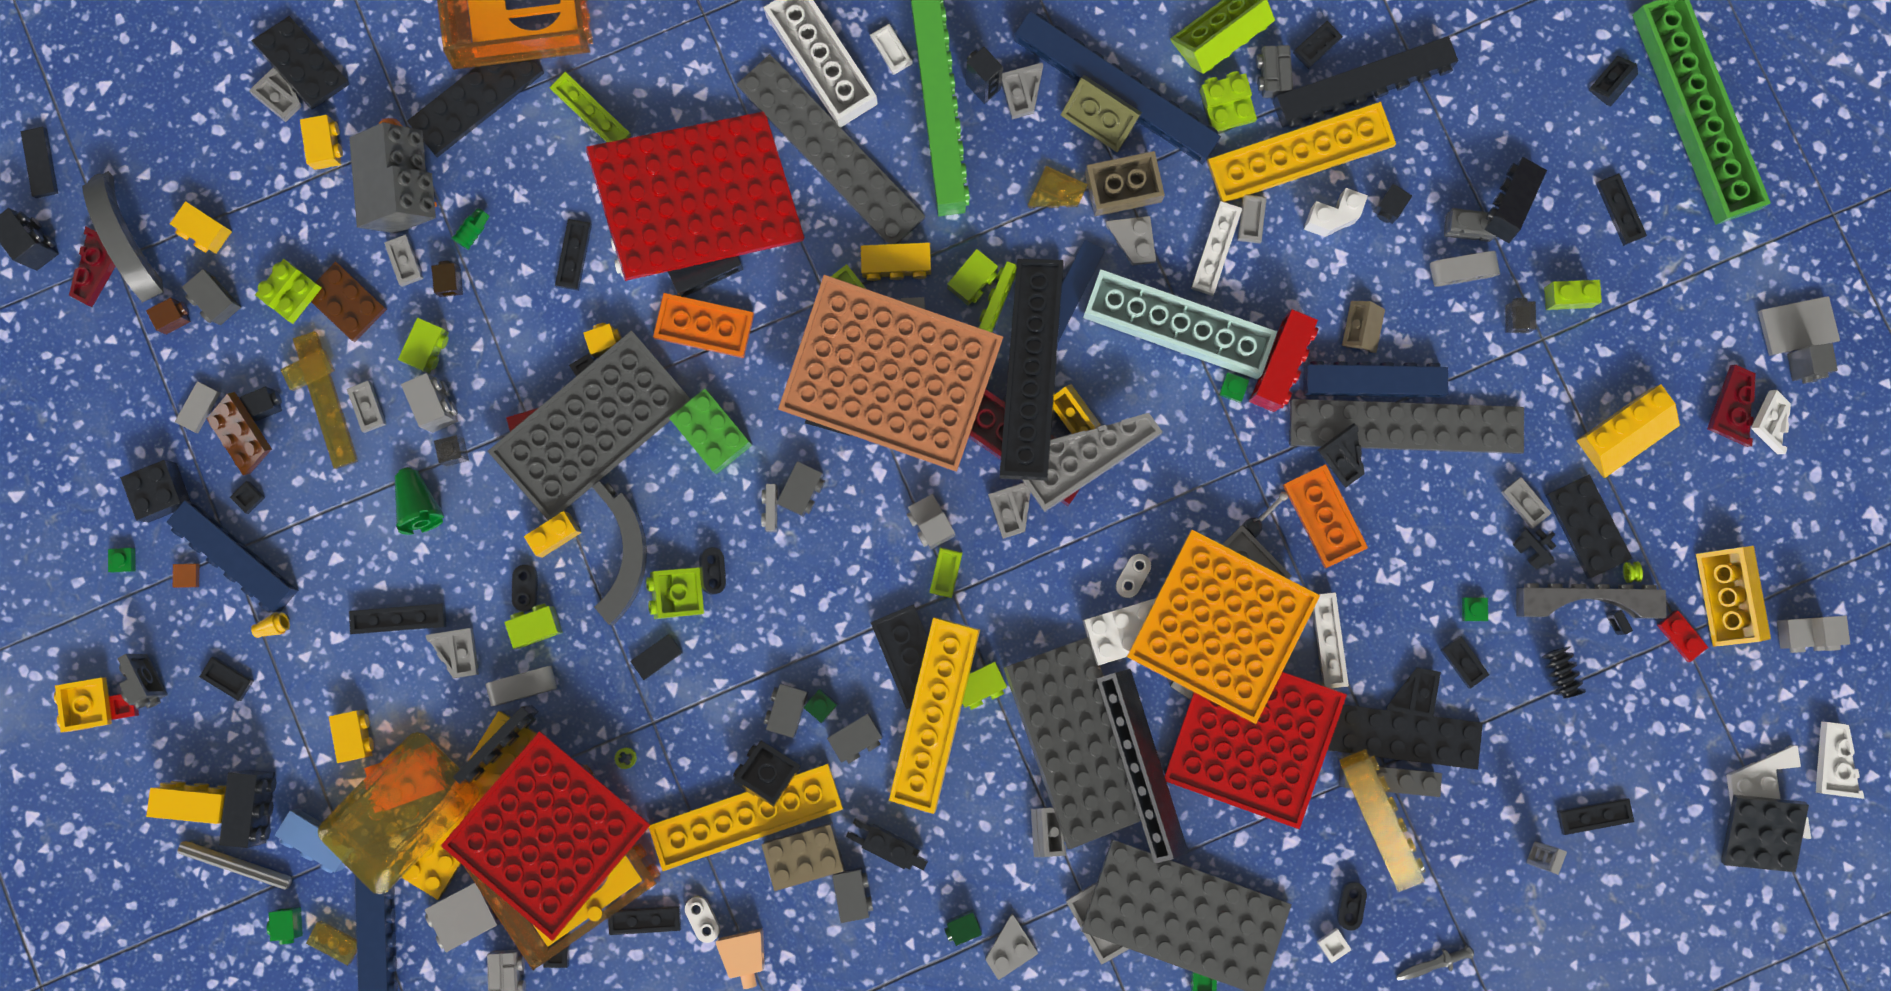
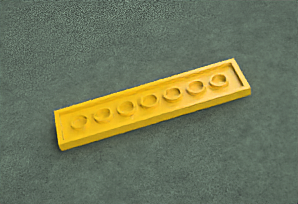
[1207,102,1396,203]
[889,617,980,814]
[398,711,537,900]
[649,763,844,871]

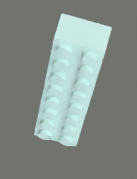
[1083,269,1277,379]

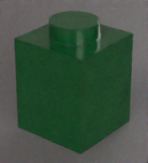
[803,689,839,723]
[944,909,982,946]

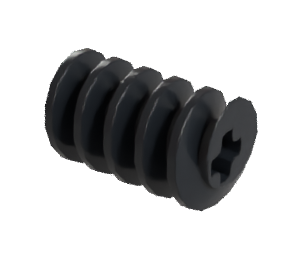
[1542,646,1586,699]

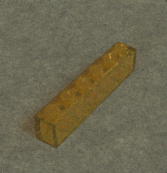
[1339,749,1426,892]

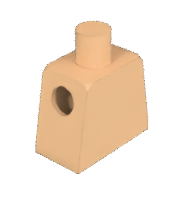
[716,928,765,989]

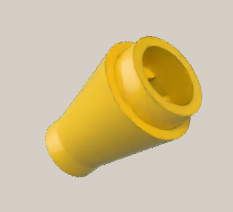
[251,612,290,638]

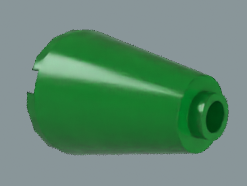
[395,467,444,535]

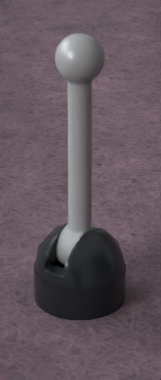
[1242,492,1288,538]

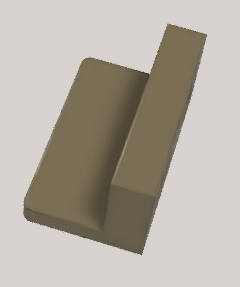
[1342,301,1385,353]

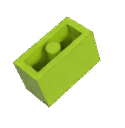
[947,249,998,306]
[1544,280,1602,310]
[398,318,449,374]
[504,603,563,649]
[962,662,1007,710]

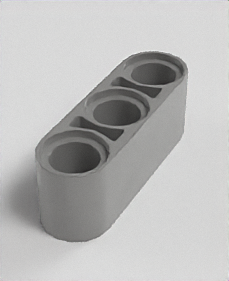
[1429,251,1500,287]
[485,666,557,707]

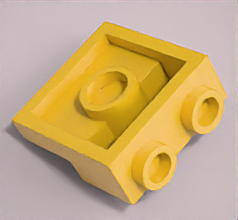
[54,677,112,732]

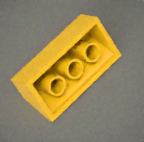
[1576,384,1680,478]
[1696,546,1771,647]

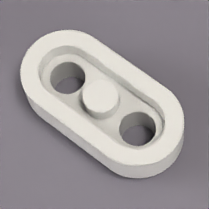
[1116,554,1151,598]
[685,896,720,943]

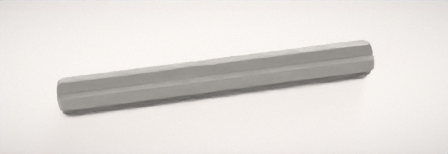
[177,841,292,890]

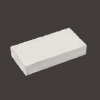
[870,24,913,75]

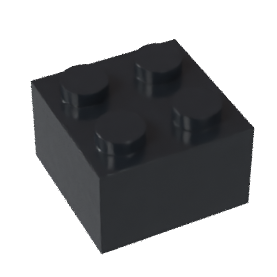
[0,208,59,271]
[120,460,191,523]

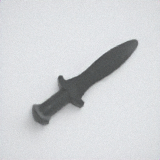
[1396,945,1474,980]

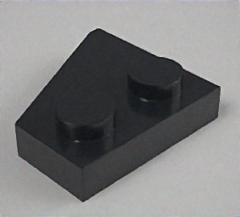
[1317,423,1365,488]
[1386,667,1441,719]

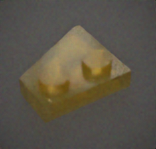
[1028,166,1088,209]

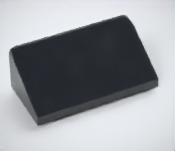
[1589,56,1638,107]

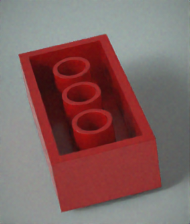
[1249,309,1319,412]

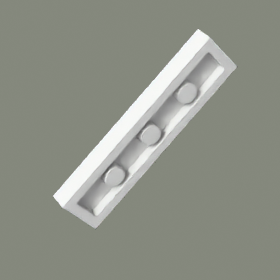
[1191,201,1242,296]
[1313,593,1349,688]

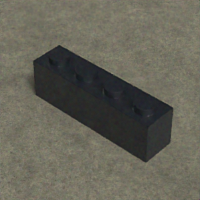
[1484,157,1547,243]

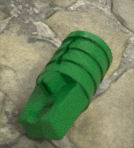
[451,208,490,250]

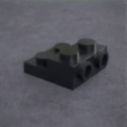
[733,740,801,807]

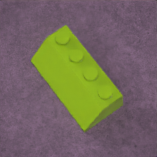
[1170,0,1275,74]

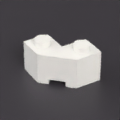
[1304,188,1368,237]

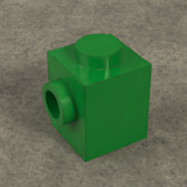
[266,907,303,945]

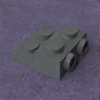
[117,654,167,709]

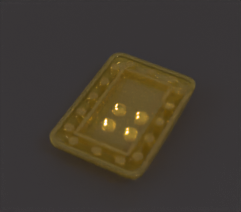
[318,732,480,894]

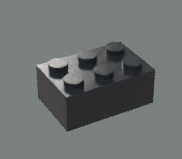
[219,770,277,848]

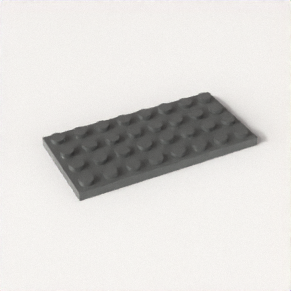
[487,330,691,520]
[1003,637,1141,849]
[1080,839,1292,991]

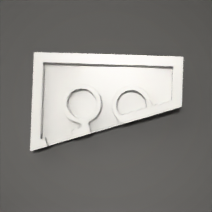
[1815,722,1864,799]

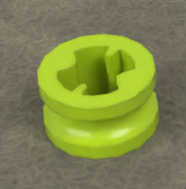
[1623,561,1643,583]
[614,747,637,769]

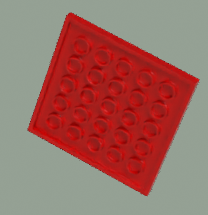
[1164,671,1347,830]
[441,731,651,941]

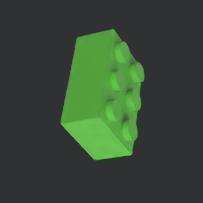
[669,389,752,474]

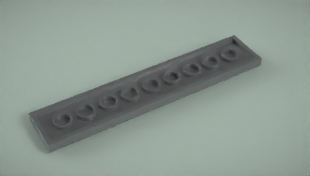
[736,54,925,244]
[1289,399,1524,454]

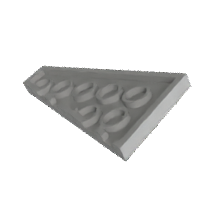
[1022,413,1162,512]

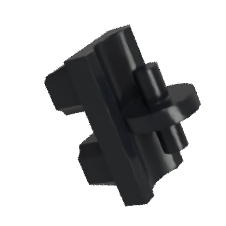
[1512,526,1556,570]

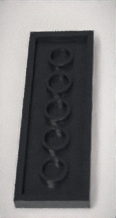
[407,49,544,158]

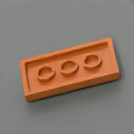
[653,293,754,358]
[1283,464,1368,569]

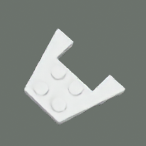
[1727,745,1811,839]

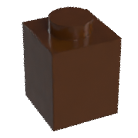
[146,297,191,335]

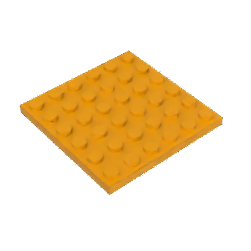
[1126,530,1320,724]

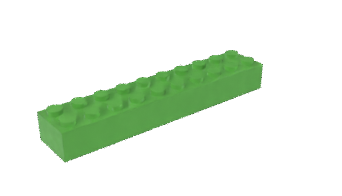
[911,0,970,217]
[1632,0,1771,225]

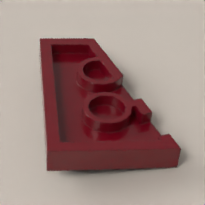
[69,226,116,307]
[1707,364,1756,447]

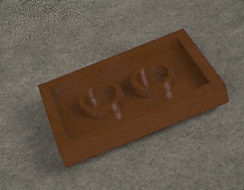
[311,261,387,342]
[206,392,272,476]

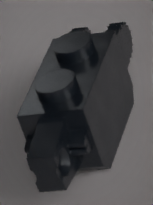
[846,818,928,871]

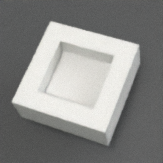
[1317,928,1351,963]

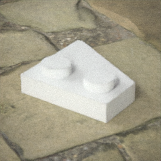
[1751,390,1791,454]

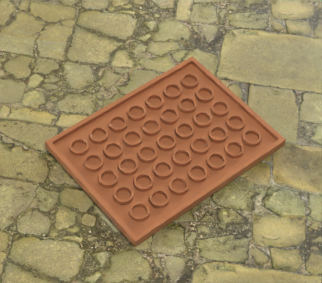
[778,275,1004,472]

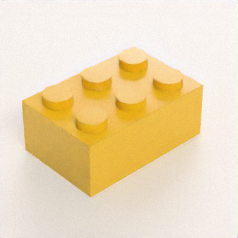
[146,781,226,824]

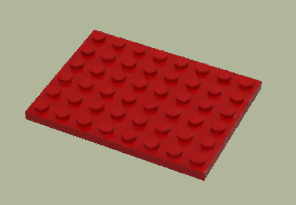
[586,111,805,281]

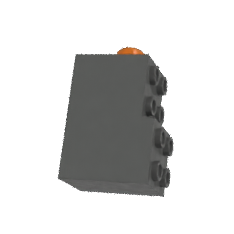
[349,118,437,233]

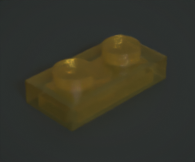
[280,349,335,391]
[306,921,357,966]

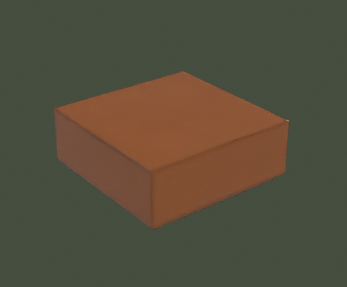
[172,564,200,588]

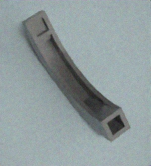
[82,171,163,303]
[592,481,647,625]

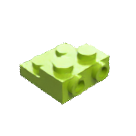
[1199,71,1257,132]
[255,259,322,324]
[646,567,704,619]

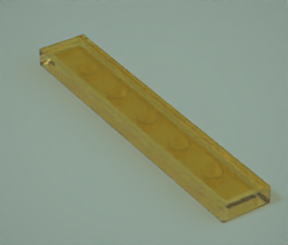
[293,331,358,469]

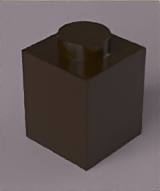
[431,260,463,297]

